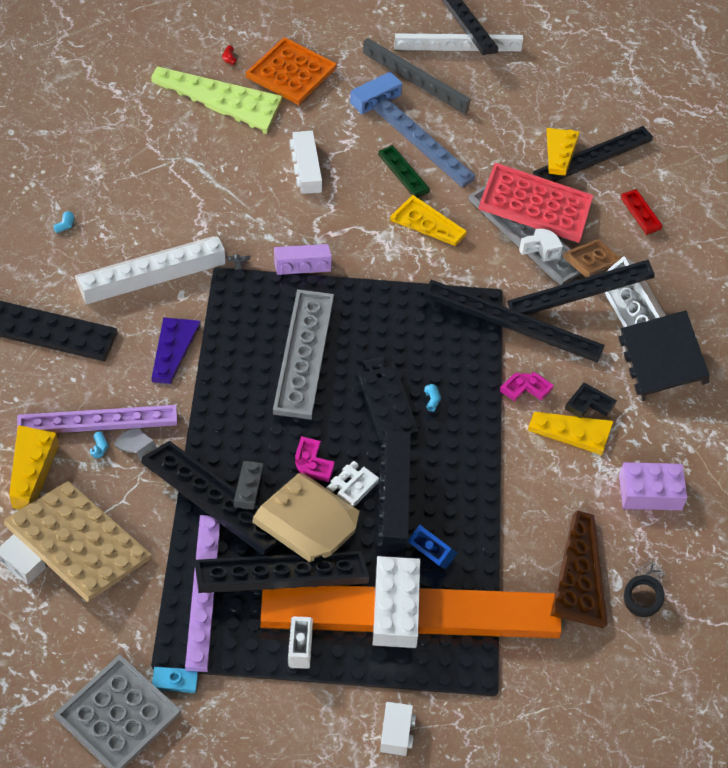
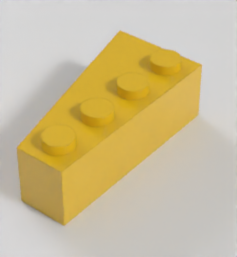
[9,425,59,510]

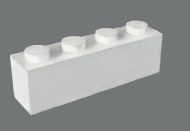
[289,131,322,194]

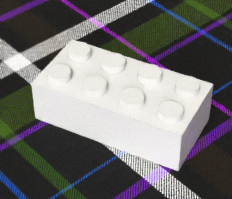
[373,556,420,648]

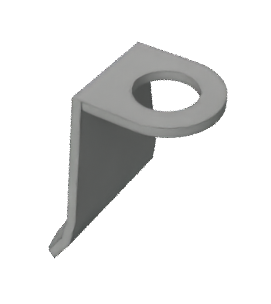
[114,428,157,461]

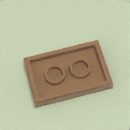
[563,239,622,278]

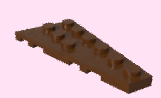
[550,510,608,628]

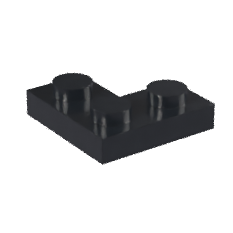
[565,382,617,418]

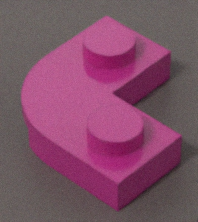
[500,372,554,402]
[295,436,335,482]

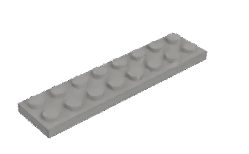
[468,186,582,285]
[273,289,334,420]

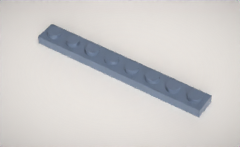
[374,98,476,188]

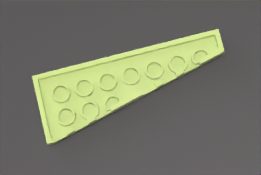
[151,66,282,134]

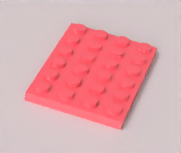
[478,162,593,243]

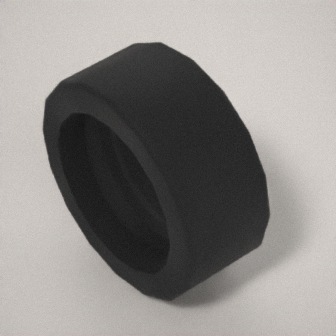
[623,575,665,617]

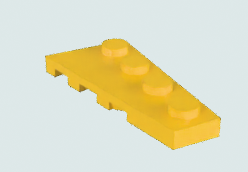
[546,128,580,176]
[528,412,613,455]

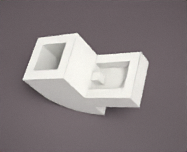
[519,229,563,262]

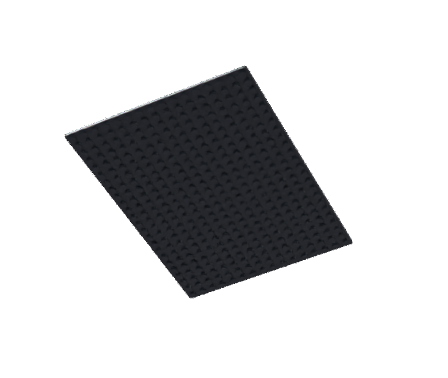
[151,268,502,696]

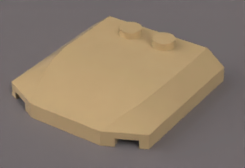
[252,473,360,562]

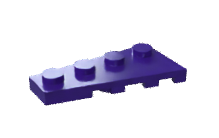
[151,317,201,384]

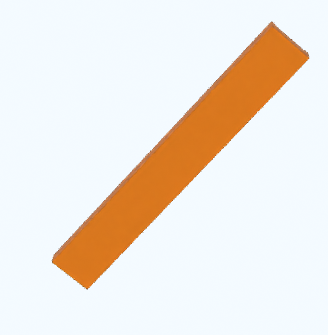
[261,585,562,638]

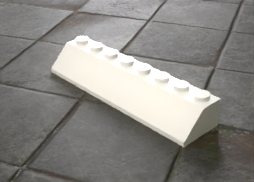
[75,236,225,304]
[604,257,686,391]

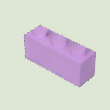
[274,244,332,275]

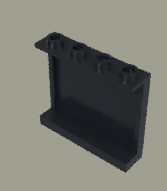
[618,310,710,401]

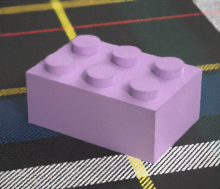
[619,462,687,510]

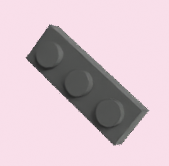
[234,461,263,510]

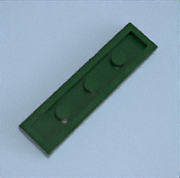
[378,145,430,198]

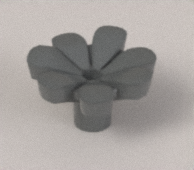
[227,254,251,270]

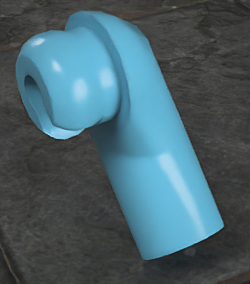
[53,211,75,233]
[424,384,441,412]
[90,431,108,458]

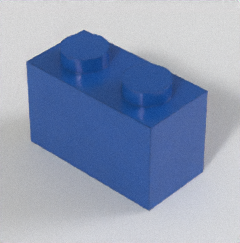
[408,525,458,570]

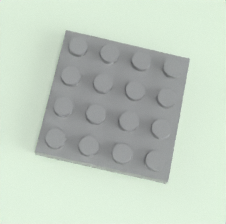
[53,655,181,768]

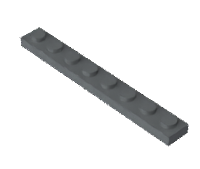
[363,38,470,114]

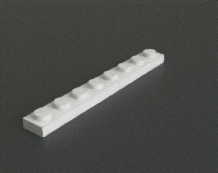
[394,34,523,51]

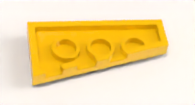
[390,195,467,246]

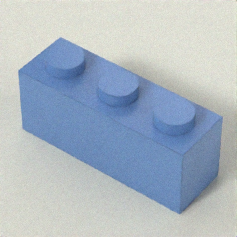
[350,72,402,114]

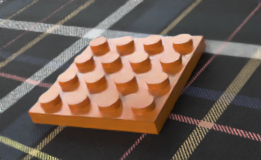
[245,37,337,105]

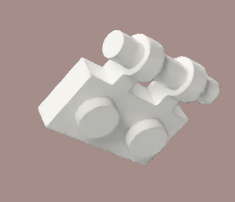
[327,461,379,507]

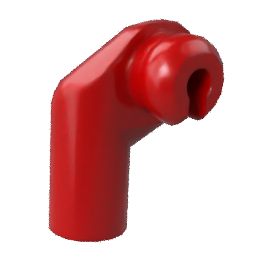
[222,45,237,66]

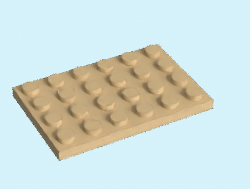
[4,481,152,602]

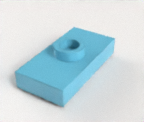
[152,667,198,693]

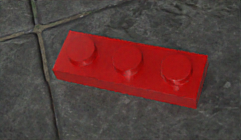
[621,189,663,235]

